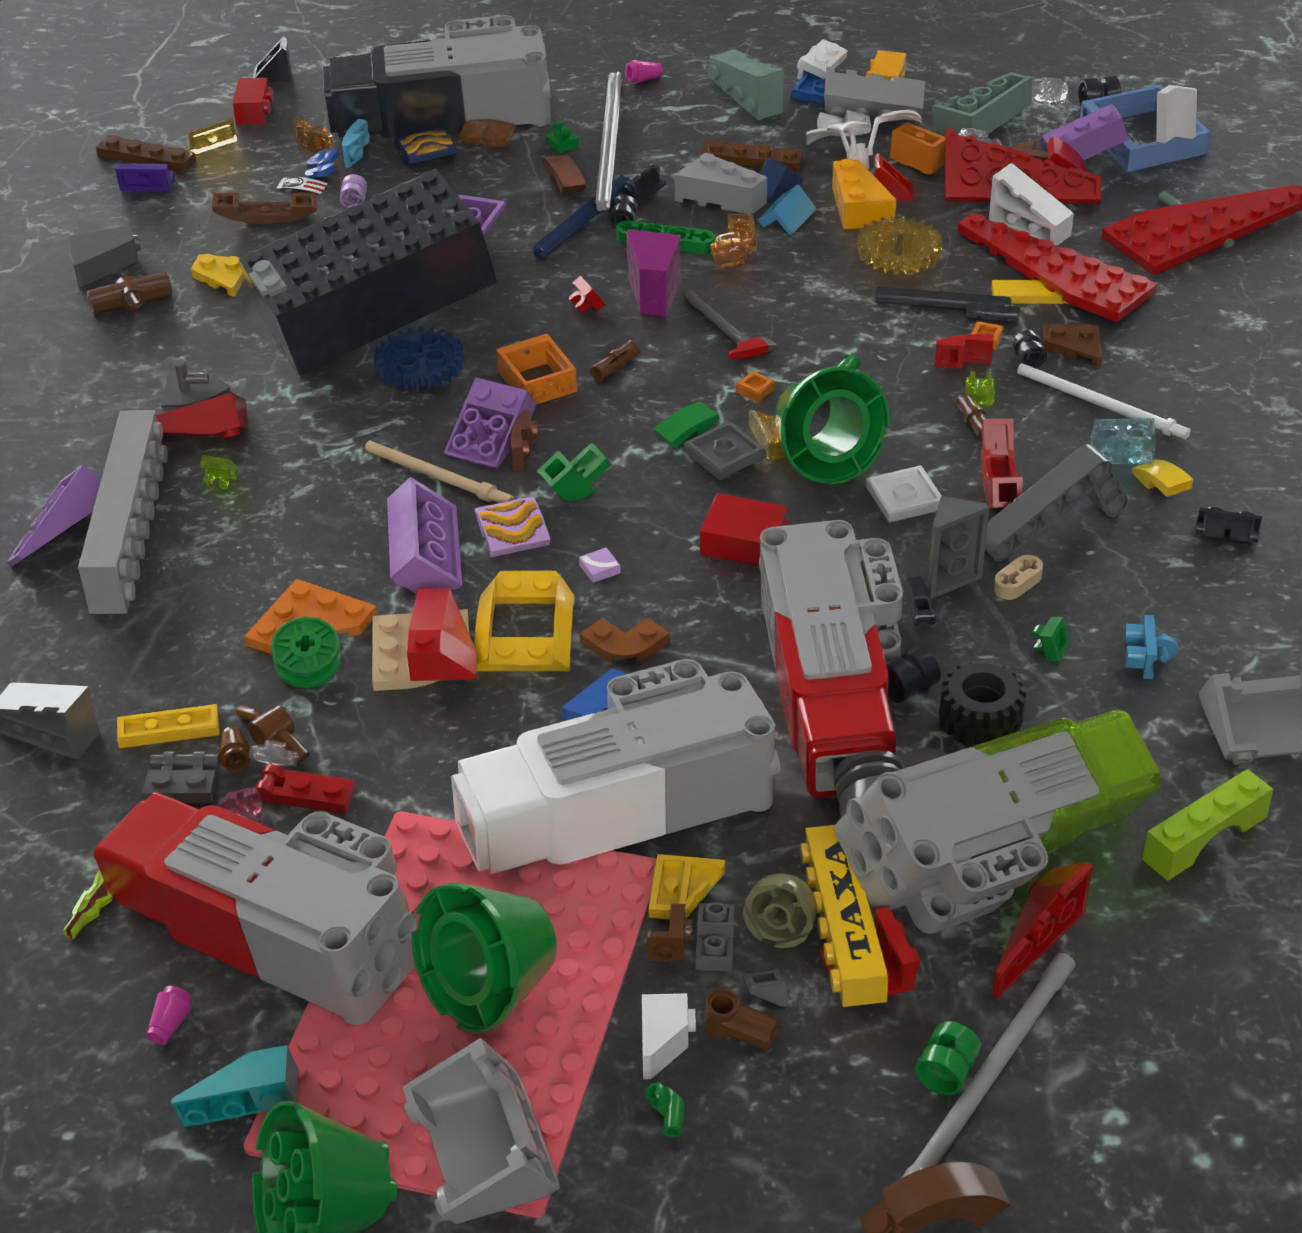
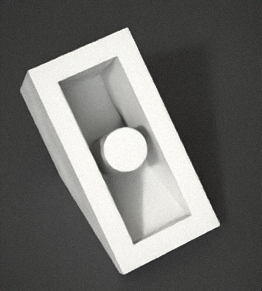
[642,993,696,1079]

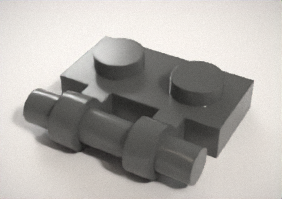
[142,751,220,803]

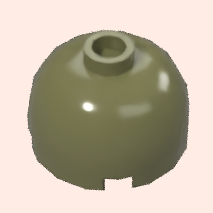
[742,873,818,949]

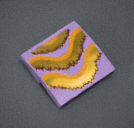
[475,496,550,557]

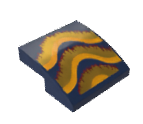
[394,127,458,164]

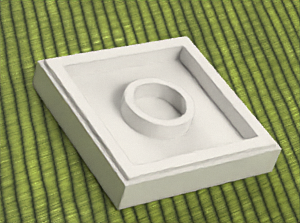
[866,466,941,522]

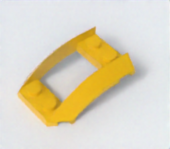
[474,571,575,672]

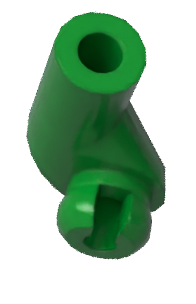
[646,1082,685,1138]

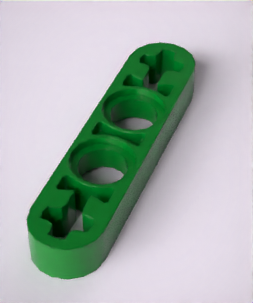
[616,220,715,254]

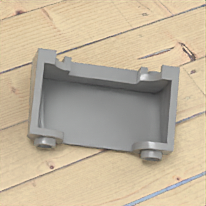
[1199,673,1302,765]
[402,1038,560,1224]

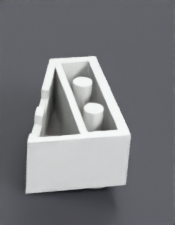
[989,163,1074,245]

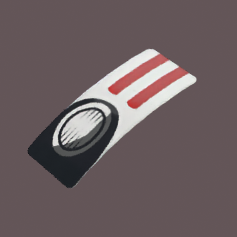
[277,177,327,194]

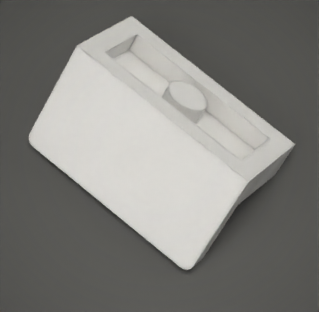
[1156,85,1197,143]

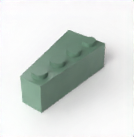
[708,49,784,120]
[932,72,1032,140]

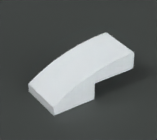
[817,110,871,136]

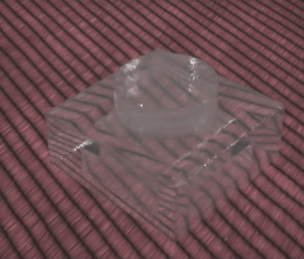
[248,740,298,766]

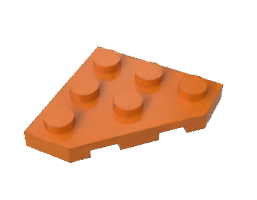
[244,579,377,655]

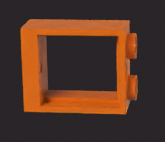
[496,334,577,405]

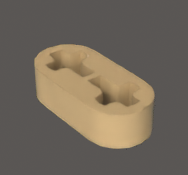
[994,555,1043,600]

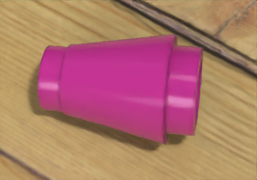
[625,60,662,84]
[146,986,193,1045]

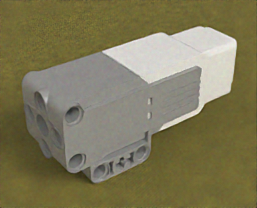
[451,659,781,875]

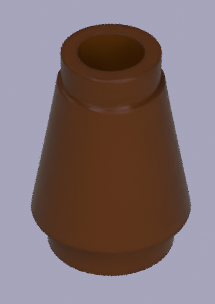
[218,726,252,772]

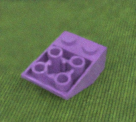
[444,377,536,469]

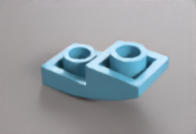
[342,119,369,168]

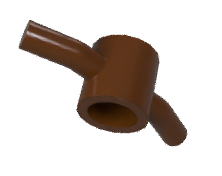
[236,705,310,762]

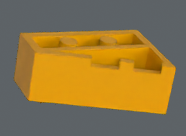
[832,159,896,230]

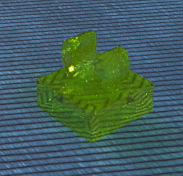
[965,371,995,405]
[200,455,239,490]

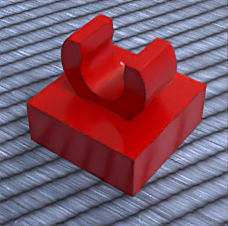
[569,275,606,313]

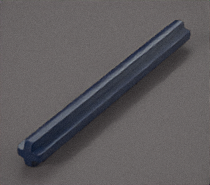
[533,175,630,258]

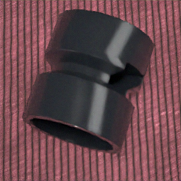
[1078,76,1121,107]
[886,645,941,703]

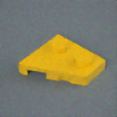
[648,854,725,920]

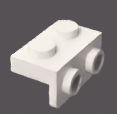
[797,39,848,80]

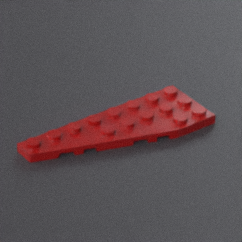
[1101,184,1302,275]
[957,214,1157,322]

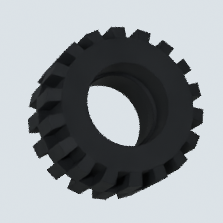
[939,661,1026,748]

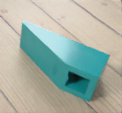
[171,1045,299,1127]

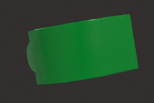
[537,443,612,501]

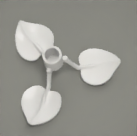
[806,110,922,170]

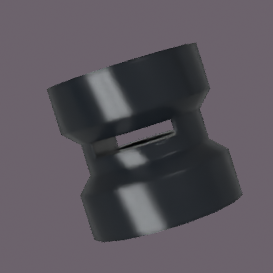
[609,195,637,229]
[1012,330,1047,368]

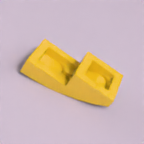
[1131,459,1194,497]

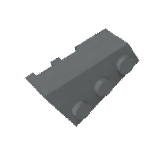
[0,682,100,760]

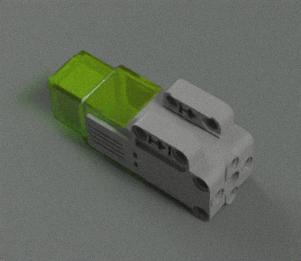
[835,709,1161,934]

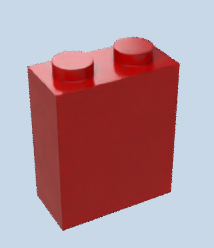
[700,493,792,566]

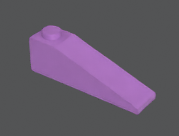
[7,465,101,567]

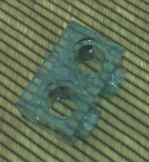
[1090,418,1156,464]

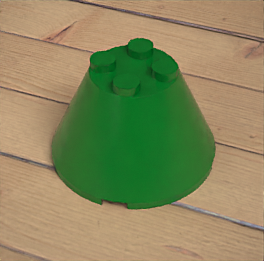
[252,1101,398,1233]

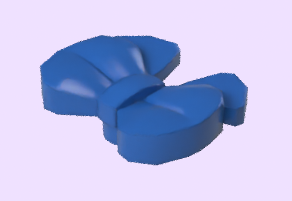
[304,148,339,179]

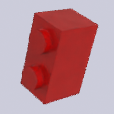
[232,78,273,124]

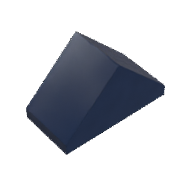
[759,158,803,203]

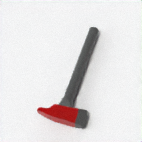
[684,290,776,359]

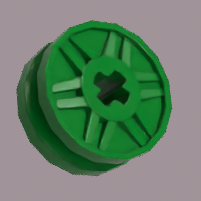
[271,617,341,689]

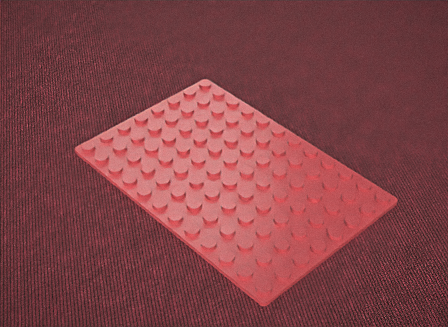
[244,811,657,1218]

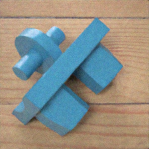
[1124,615,1178,679]

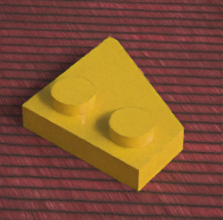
[191,254,245,296]

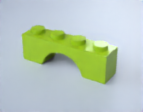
[1142,769,1273,881]

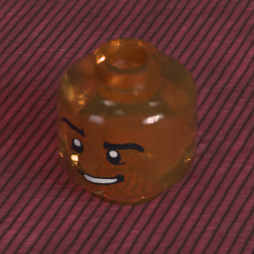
[711,231,751,268]

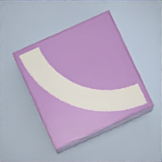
[579,547,621,583]

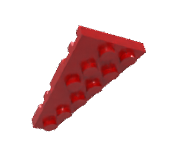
[945,128,1101,204]

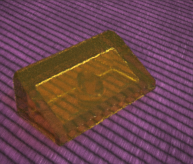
[185,118,237,154]
[749,410,786,460]

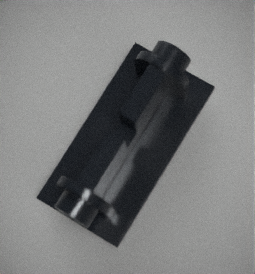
[618,164,667,206]
[1195,507,1262,545]

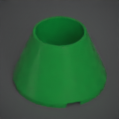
[776,366,890,485]
[412,883,557,1034]

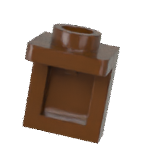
[647,904,692,962]

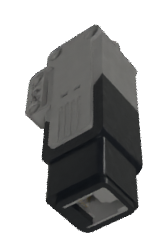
[323,15,551,138]

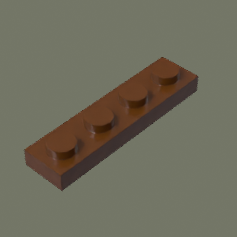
[95,135,196,173]
[701,140,804,172]

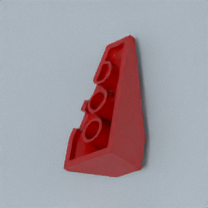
[407,588,477,681]

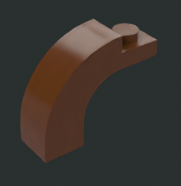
[859,1162,1011,1233]

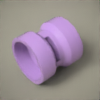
[339,174,367,209]

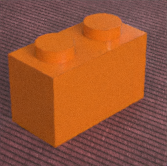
[890,122,945,175]

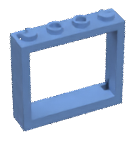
[1080,85,1210,172]

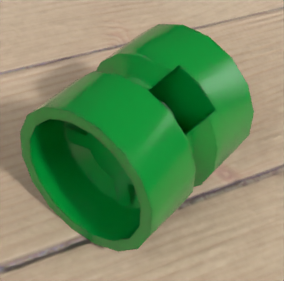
[915,1021,981,1096]

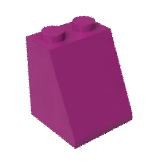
[627,229,681,317]

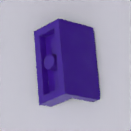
[116,164,175,191]

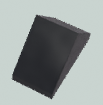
[253,36,291,82]

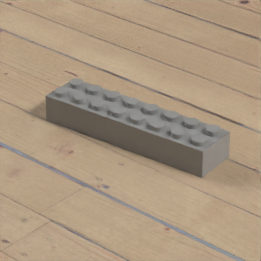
[78,410,168,614]

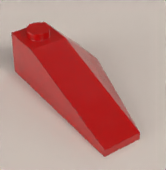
[156,393,248,440]
[993,862,1093,999]

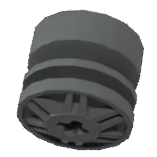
[833,750,905,817]

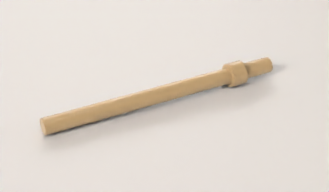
[365,440,515,503]

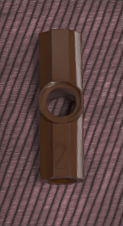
[87,272,173,314]

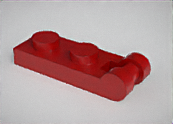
[253,763,356,814]

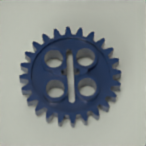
[373,326,465,391]

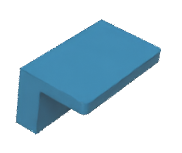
[758,185,816,235]

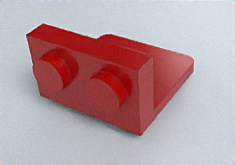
[820,906,920,1007]

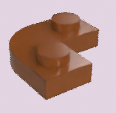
[580,618,670,663]

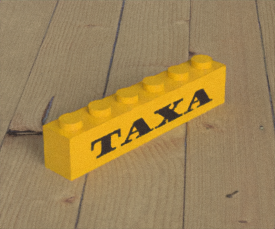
[800,825,888,1007]

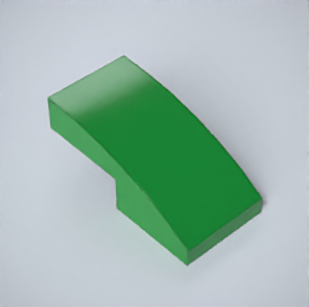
[654,401,720,449]

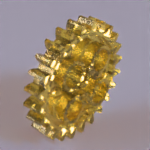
[857,216,943,274]

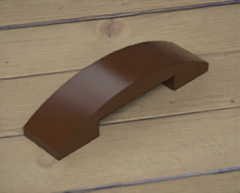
[212,193,317,224]

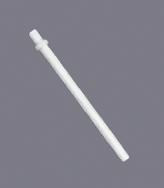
[1017,363,1191,440]

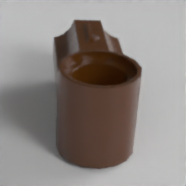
[703,988,780,1051]

